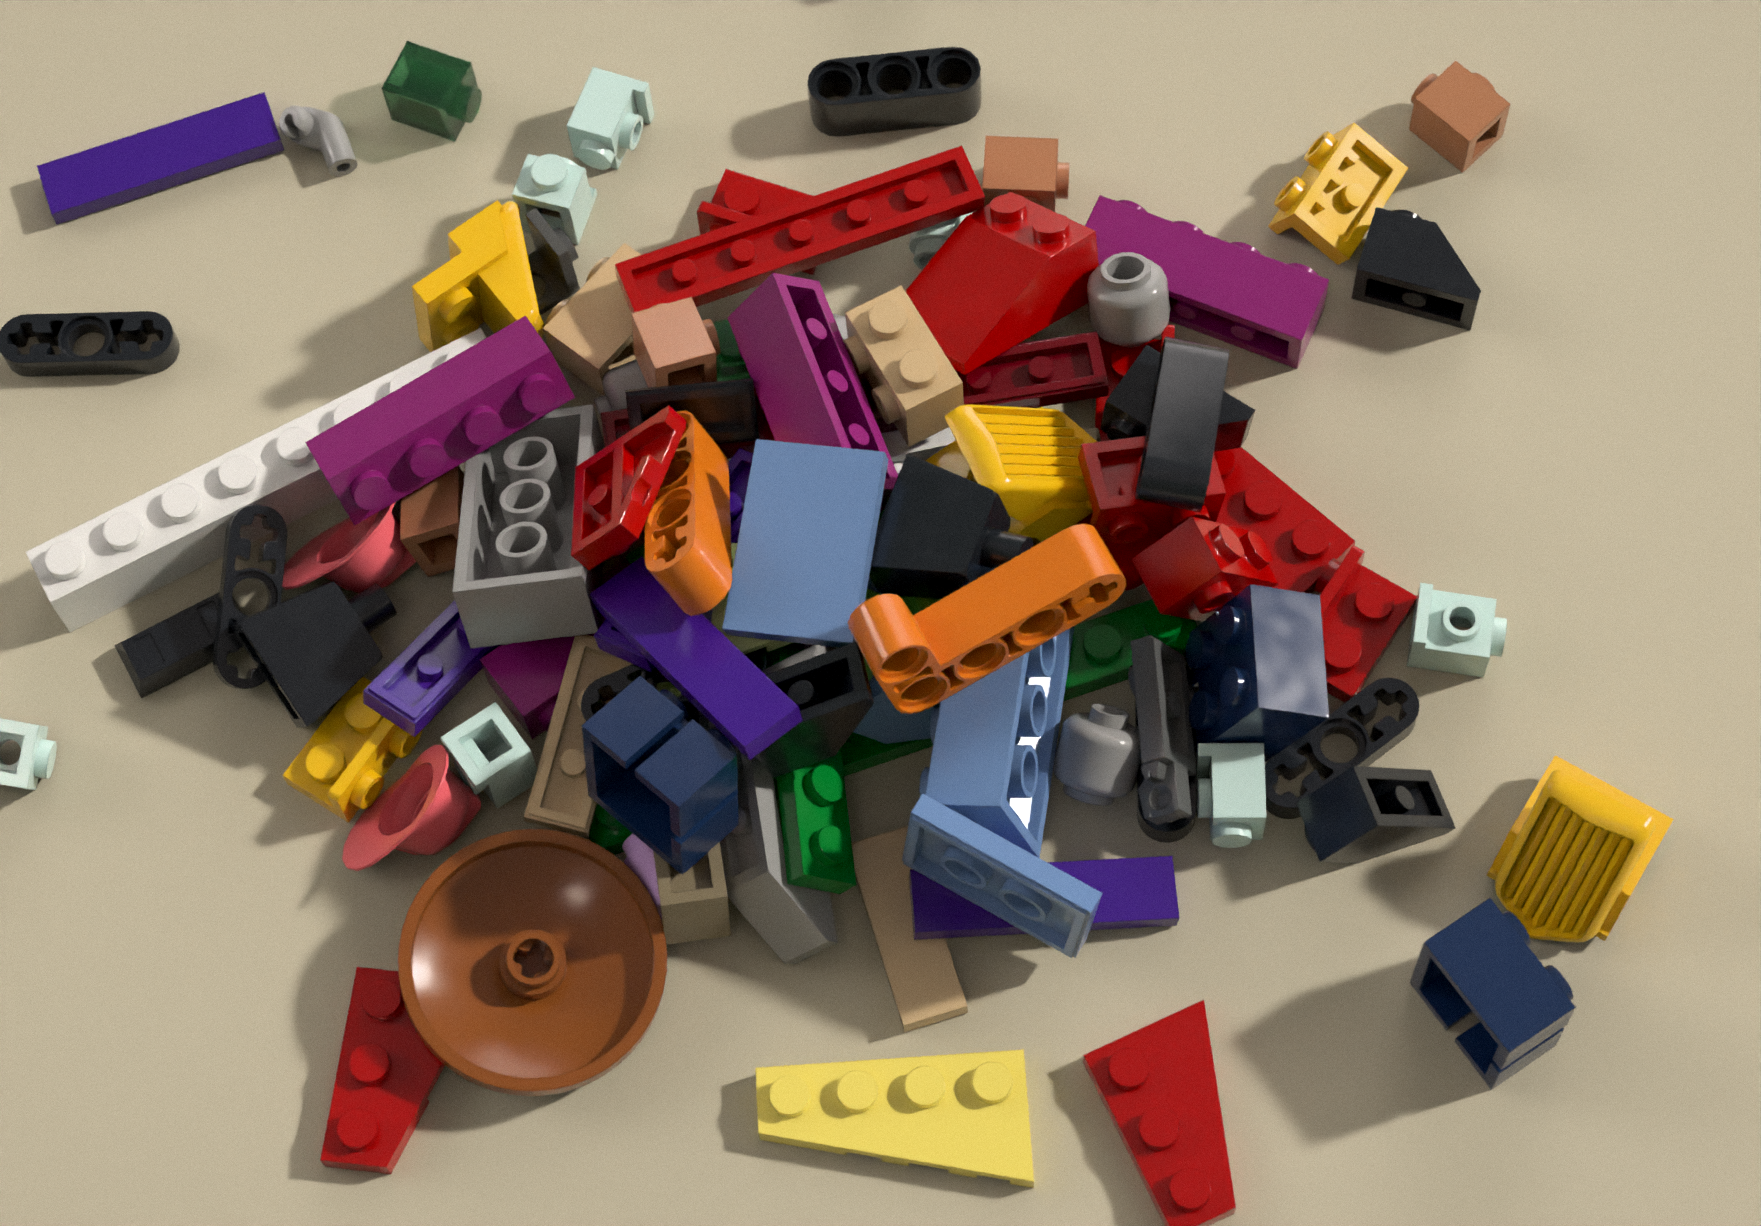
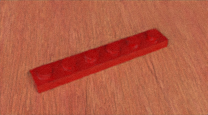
[615,145,985,313]

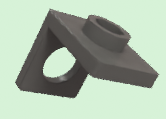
[525,208,580,315]

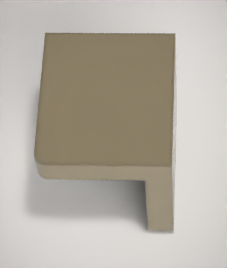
[653,842,731,944]

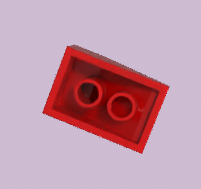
[905,192,1099,375]

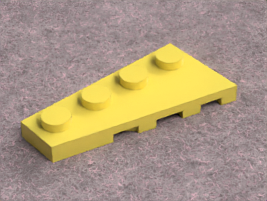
[755,1049,1034,1188]

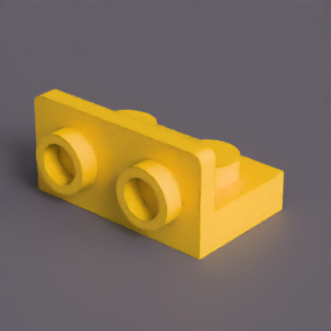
[1268,123,1408,265]
[282,677,423,823]

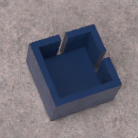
[1185,584,1329,762]
[582,676,739,875]
[1410,898,1576,1090]

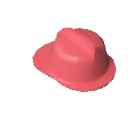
[282,502,416,593]
[342,745,481,871]

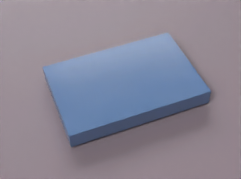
[722,439,889,648]
[902,793,1102,958]

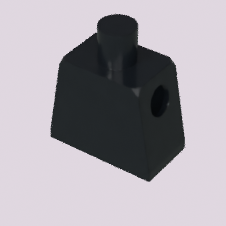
[869,455,1033,599]
[230,581,397,727]

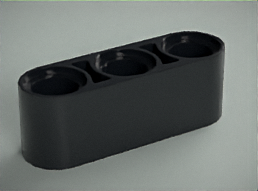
[807,47,981,137]
[1135,337,1229,512]

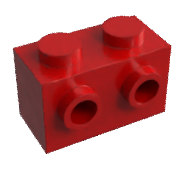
[1132,516,1279,622]

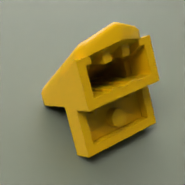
[412,200,545,352]
[925,404,1097,542]
[1486,755,1674,943]

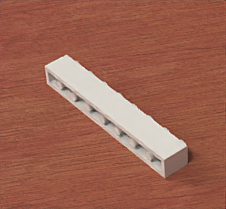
[26,328,486,632]

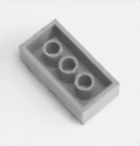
[452,404,605,648]

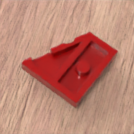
[571,406,686,570]

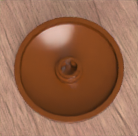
[398,829,667,1096]

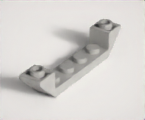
[698,710,838,964]

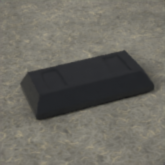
[625,378,759,444]
[115,592,243,698]

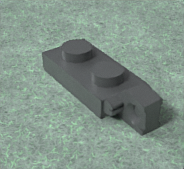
[1128,635,1197,825]

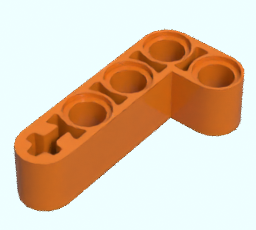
[645,410,732,616]
[848,524,1126,714]

